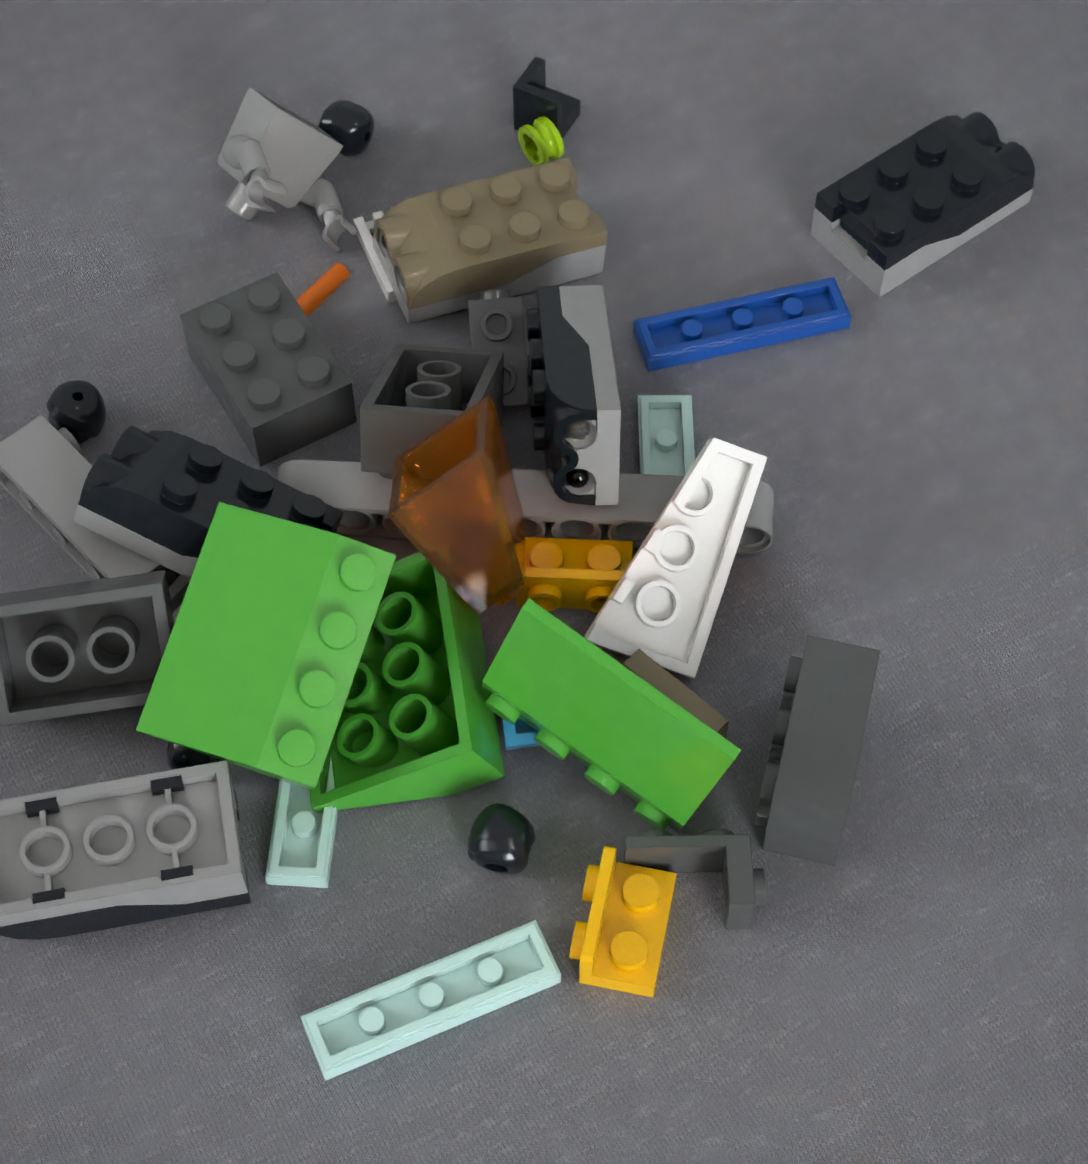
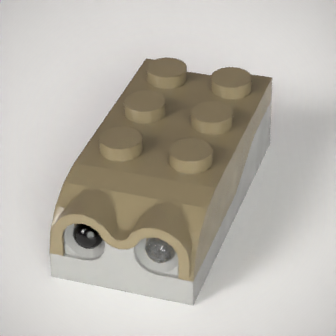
[373,157,608,324]

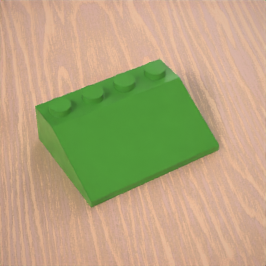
[136,502,396,790]
[309,543,505,813]
[481,598,741,832]

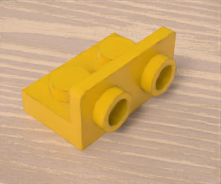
[516,537,633,613]
[569,846,677,998]

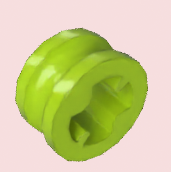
[518,116,564,166]

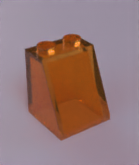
[388,396,526,615]

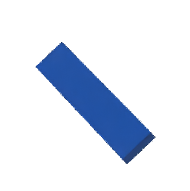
[633,277,851,372]

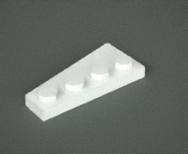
[584,438,767,678]

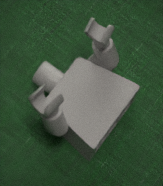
[218,87,357,252]

